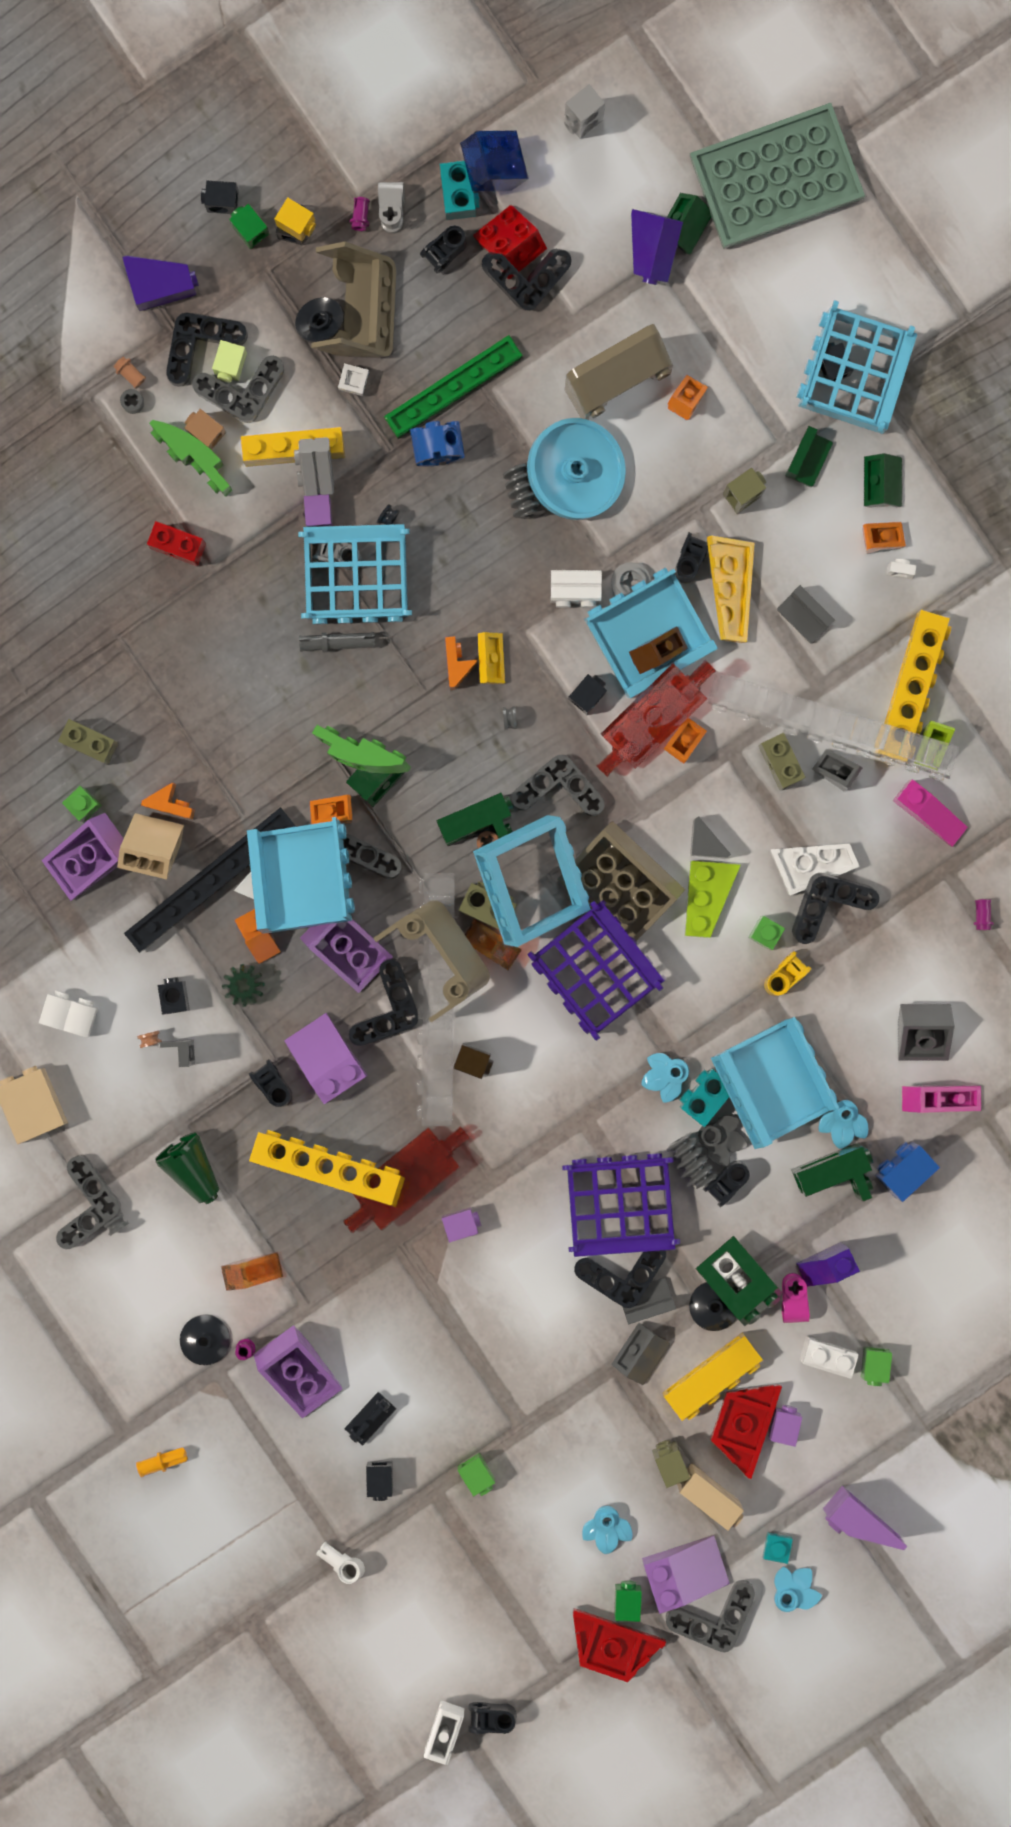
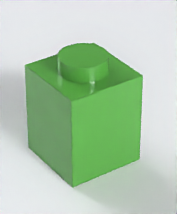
[62,786,102,823]
[748,916,785,950]
[860,1347,892,1386]
[458,1453,495,1497]

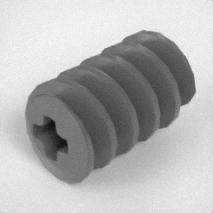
[503,463,545,519]
[666,1132,718,1189]

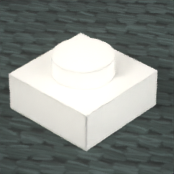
[338,363,369,396]
[886,559,916,579]

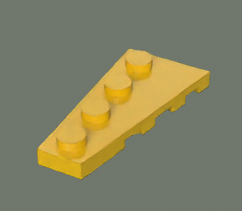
[707,536,755,643]

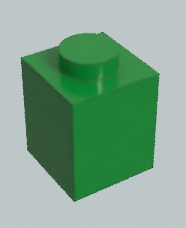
[229,204,269,249]
[614,1581,642,1622]

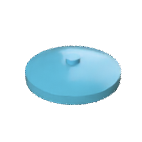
[527,418,626,520]

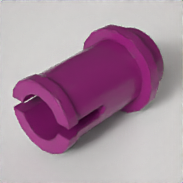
[350,197,370,231]
[974,899,994,930]
[235,1339,256,1360]

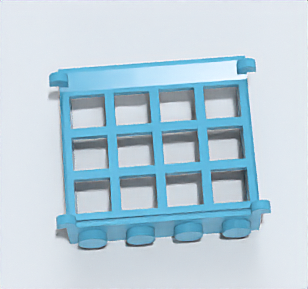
[796,300,917,434]
[298,524,412,624]

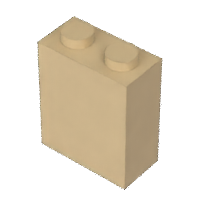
[117,813,184,879]
[0,1066,68,1145]
[677,1463,744,1531]

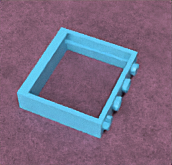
[473,815,591,947]

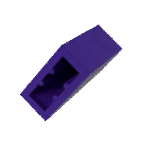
[631,209,683,285]
[122,256,199,311]
[796,1242,860,1287]

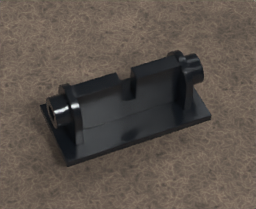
[344,1392,397,1446]

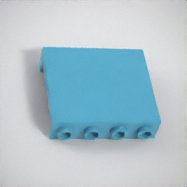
[584,568,718,698]
[247,817,355,934]
[711,1017,839,1149]

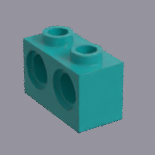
[440,160,480,220]
[679,1068,729,1127]

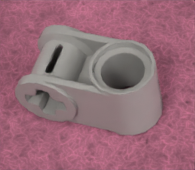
[378,182,405,233]
[312,543,362,571]

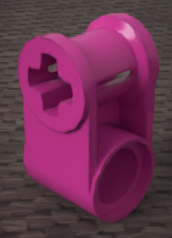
[782,1273,810,1323]

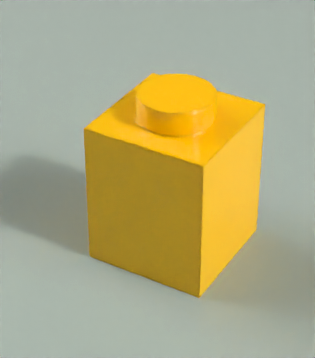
[274,197,316,241]

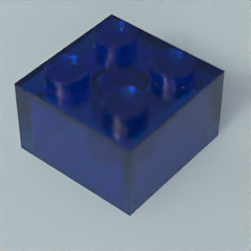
[460,130,529,191]

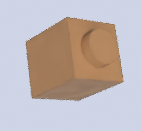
[185,409,226,450]

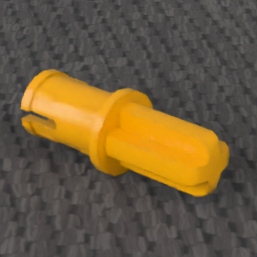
[136,1447,188,1477]

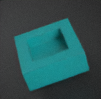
[762,1532,793,1564]

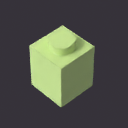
[212,340,247,383]

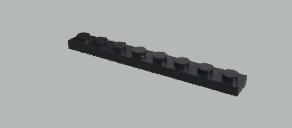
[124,807,297,953]

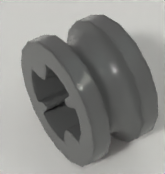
[120,389,144,414]
[503,706,517,730]
[103,1213,129,1236]

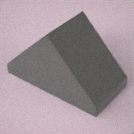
[812,749,863,791]
[690,816,731,859]

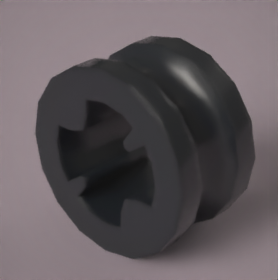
[377,504,400,525]

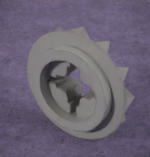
[611,562,651,596]

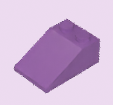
[41,813,124,901]
[300,918,393,993]
[284,1013,368,1104]
[253,1325,342,1419]
[823,1485,907,1550]
[642,1535,730,1614]

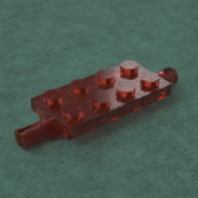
[596,660,716,777]
[343,1126,470,1233]

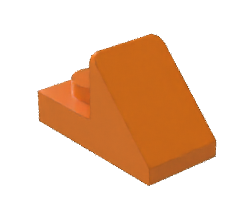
[667,375,708,420]
[862,522,906,554]
[445,636,478,690]
[664,717,707,764]
[141,783,195,820]
[310,795,352,824]
[235,909,281,964]

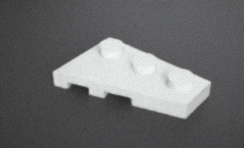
[770,843,860,896]

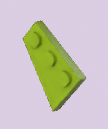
[685,861,741,938]

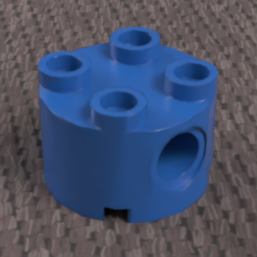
[410,421,465,467]

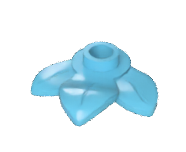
[641,1053,689,1103]
[819,1100,869,1149]
[582,1506,633,1554]
[774,1566,822,1612]

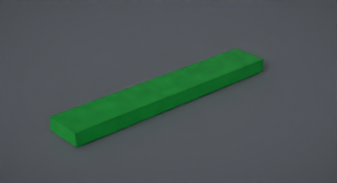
[384,335,523,439]

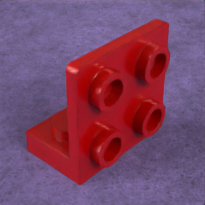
[473,205,547,280]

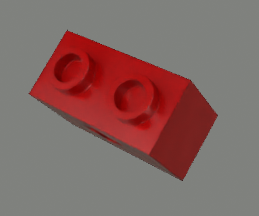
[147,521,206,567]

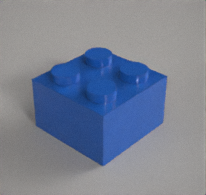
[875,1142,940,1202]

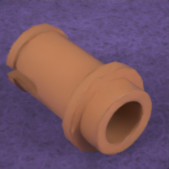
[114,356,146,389]

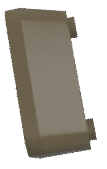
[311,241,396,358]
[565,324,673,420]
[373,900,490,1023]

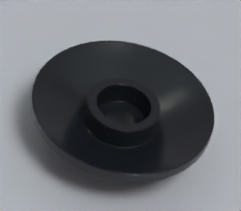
[295,297,344,343]
[689,1282,736,1331]
[180,1315,230,1365]

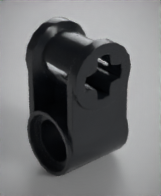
[420,225,467,274]
[674,532,708,583]
[249,1059,292,1107]
[703,1161,750,1207]
[468,1702,517,1734]

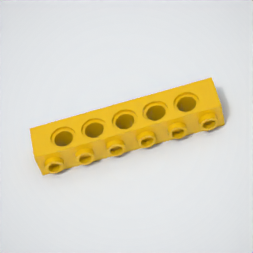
[874,610,952,765]
[249,1130,405,1207]

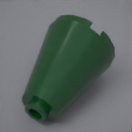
[155,1132,220,1204]

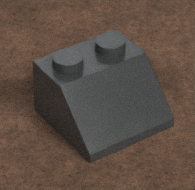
[898,1004,955,1061]

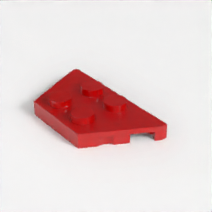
[710,1384,782,1479]
[573,1608,666,1683]

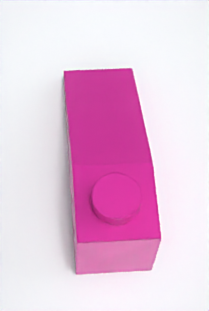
[893,779,968,847]
[902,1086,981,1113]

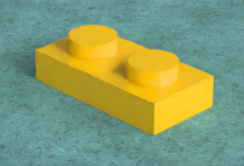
[478,632,505,684]

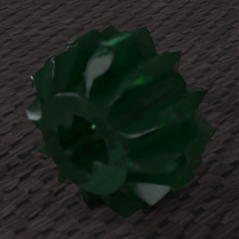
[222,964,265,1007]

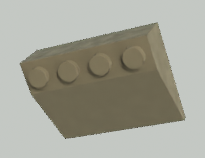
[557,821,685,941]

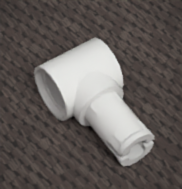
[316,1541,365,1584]

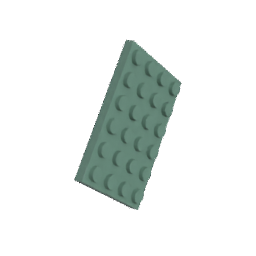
[689,103,865,249]

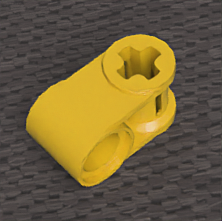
[764,951,812,996]

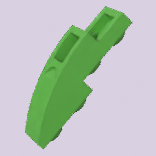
[149,420,232,496]
[312,725,411,774]

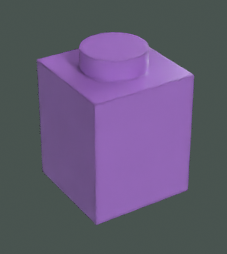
[304,494,333,527]
[442,1207,482,1243]
[768,1405,803,1447]

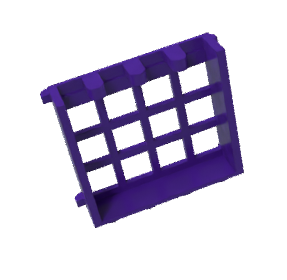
[527,900,666,1041]
[562,1153,680,1257]

